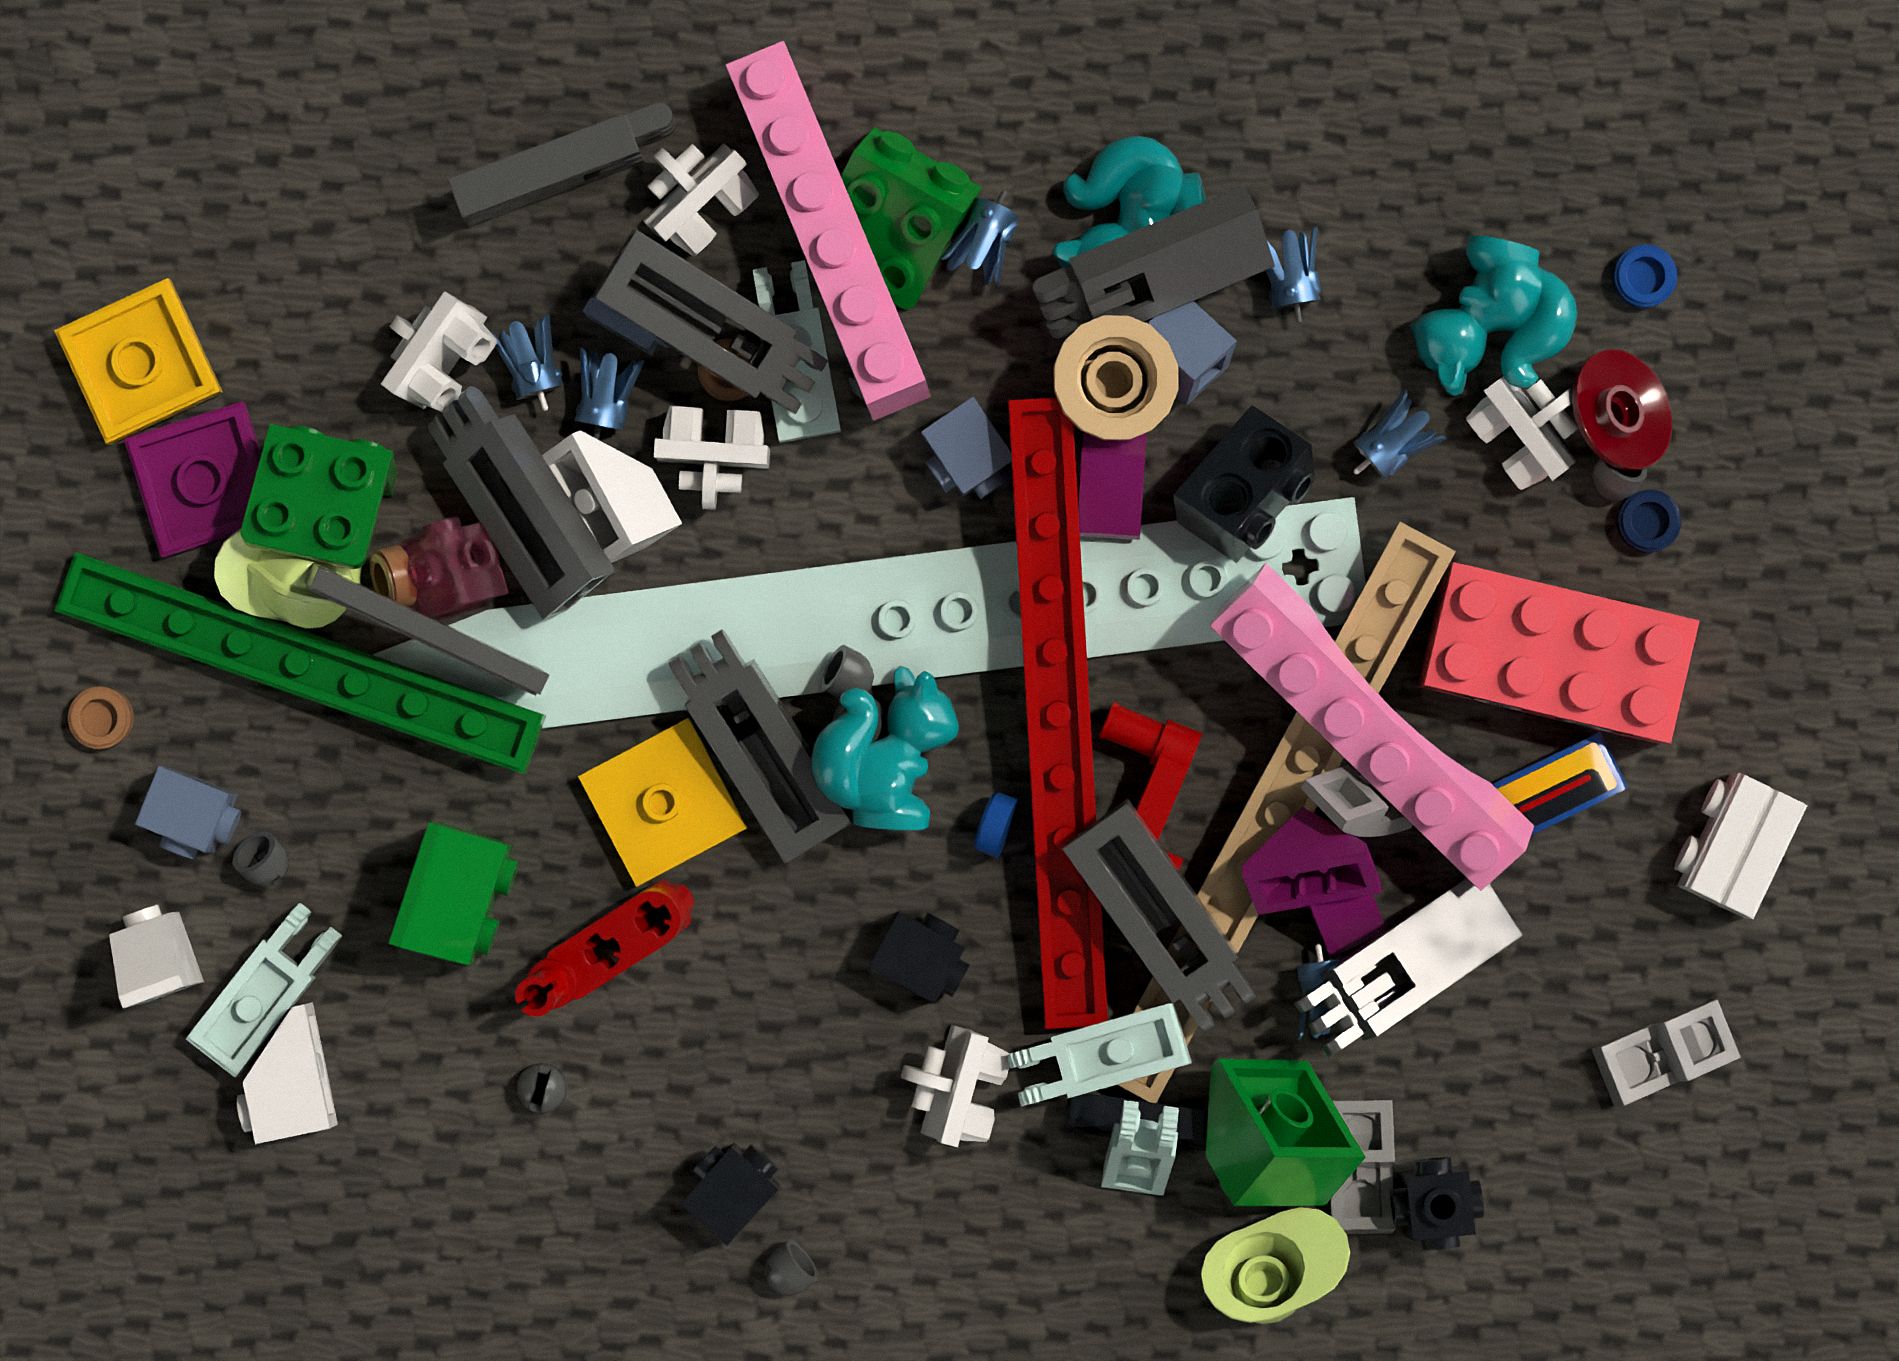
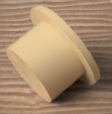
[1053,315,1179,440]

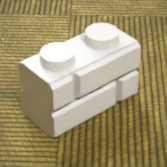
[1674,773,1807,919]

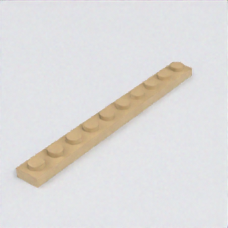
[1117,522,1456,1103]

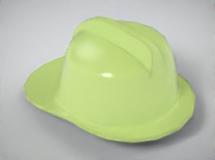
[214,529,362,628]
[1201,1207,1350,1324]

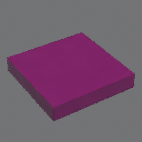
[124,401,262,559]

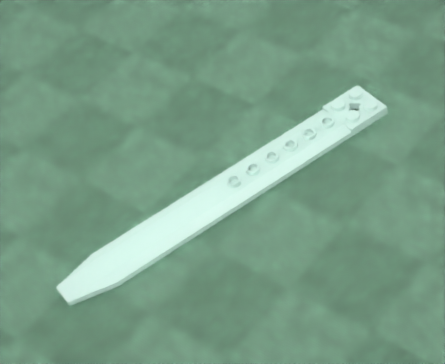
[373,497,1366,729]

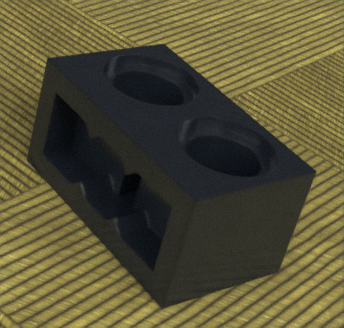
[1173,405,1315,564]

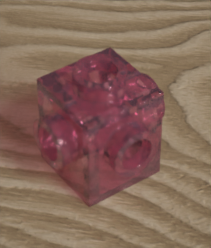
[402,517,508,617]

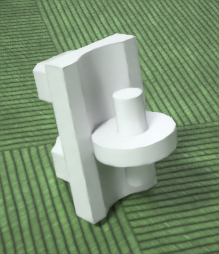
[643,143,759,257]
[381,291,497,413]
[1466,376,1579,490]
[654,406,770,510]
[901,1025,1010,1147]

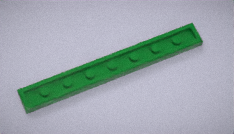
[54,552,546,774]

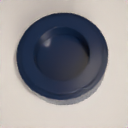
[1616,489,1681,553]

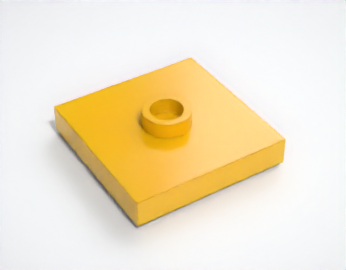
[54,278,223,445]
[578,718,748,887]

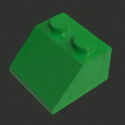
[388,822,519,966]
[1205,1058,1366,1206]

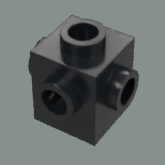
[1390,1157,1484,1250]

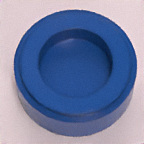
[1612,245,1677,309]
[974,792,1019,858]

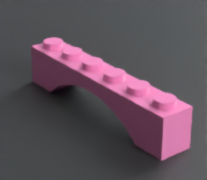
[726,41,931,421]
[1210,563,1534,891]

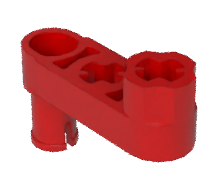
[1098,701,1202,870]
[515,880,695,1017]

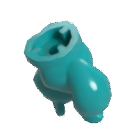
[1052,136,1206,268]
[1410,235,1578,396]
[812,666,959,830]

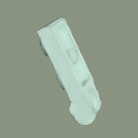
[753,260,841,443]
[186,903,342,1078]
[1007,1003,1192,1107]
[1101,1100,1179,1196]

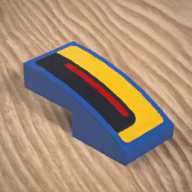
[1491,731,1628,835]

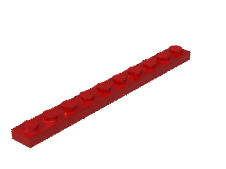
[1008,397,1108,1029]

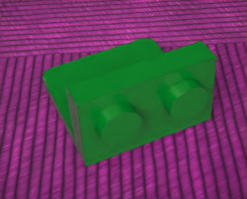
[841,127,982,309]
[241,424,398,569]

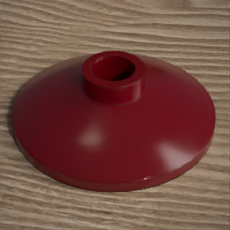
[1572,349,1673,471]

